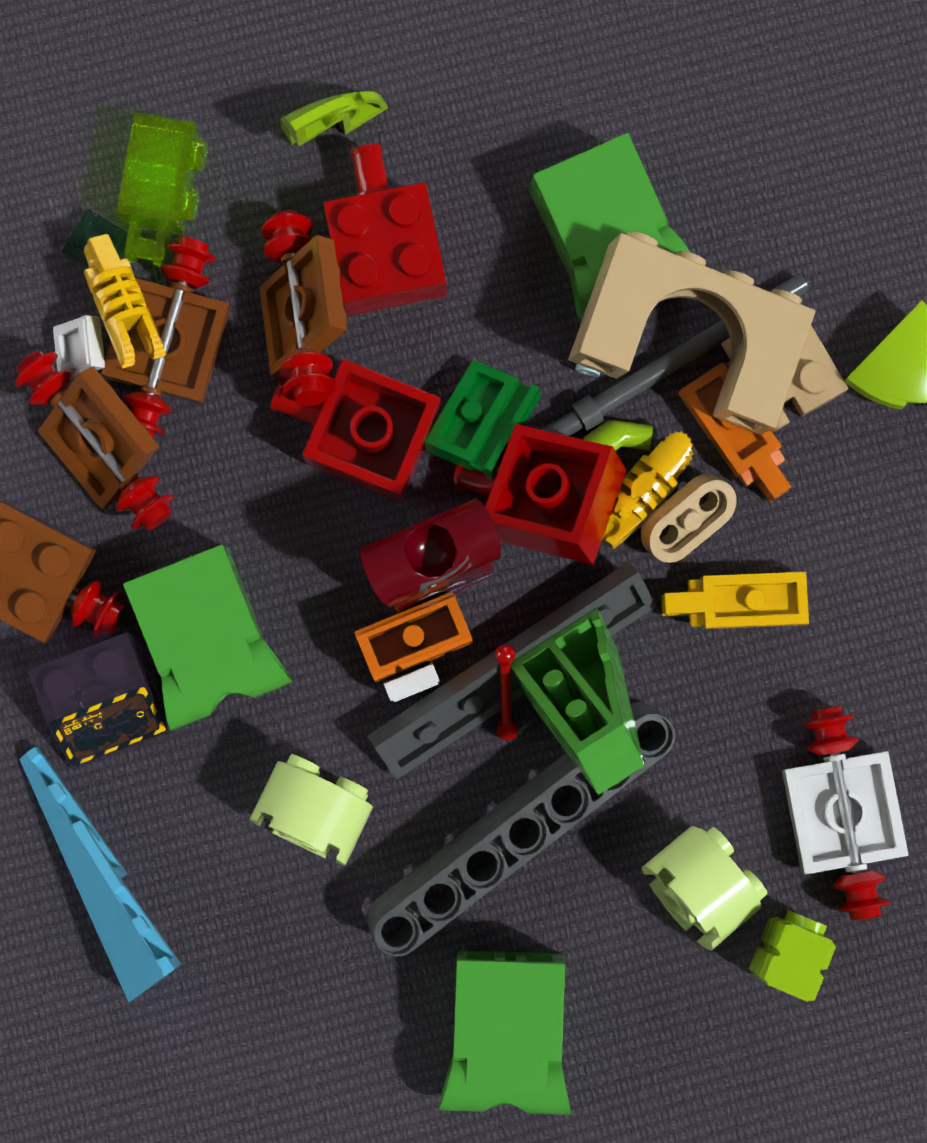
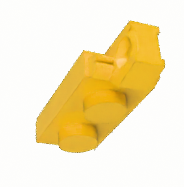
[661,572,809,629]

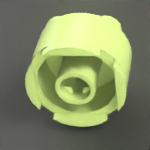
[249,754,373,866]
[642,826,768,951]

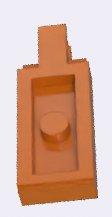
[678,362,791,503]

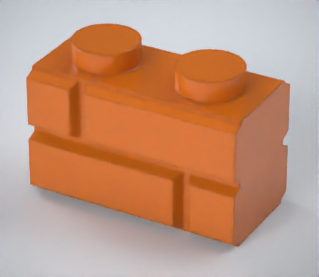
[354,591,473,683]

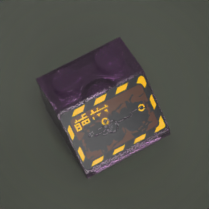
[27,632,172,771]

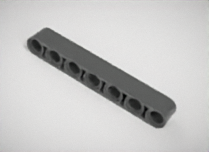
[366,703,675,957]

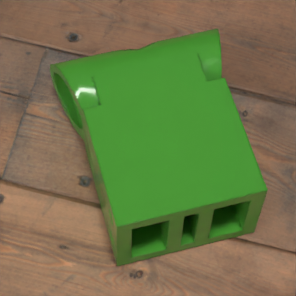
[529,133,691,323]
[123,544,294,731]
[438,950,572,1115]

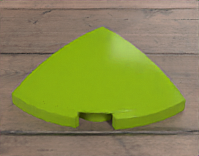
[280,91,388,147]
[844,300,927,410]

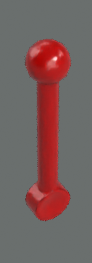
[494,644,518,741]

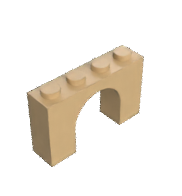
[568,232,816,434]

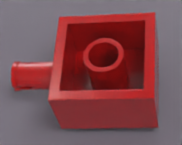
[324,144,447,316]
[270,359,441,503]
[454,424,626,565]

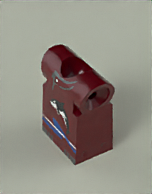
[360,499,501,614]

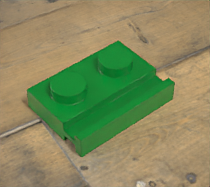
[424,360,541,480]

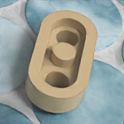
[641,474,737,563]

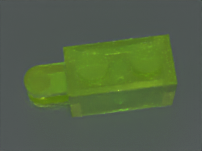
[116,112,208,267]

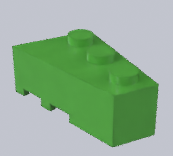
[510,608,644,795]

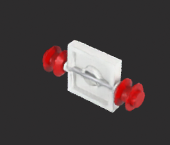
[782,706,909,920]

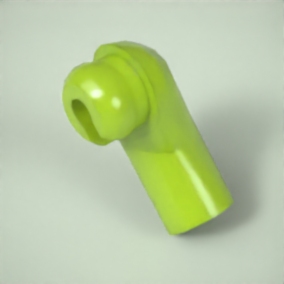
[583,420,653,451]

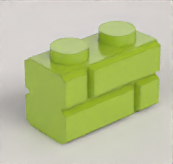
[749,910,836,1002]

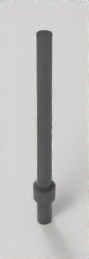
[541,274,809,436]

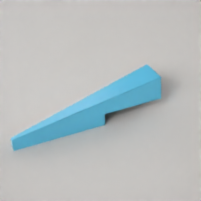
[19,747,182,1002]

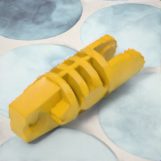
[83,234,166,369]
[602,431,693,549]

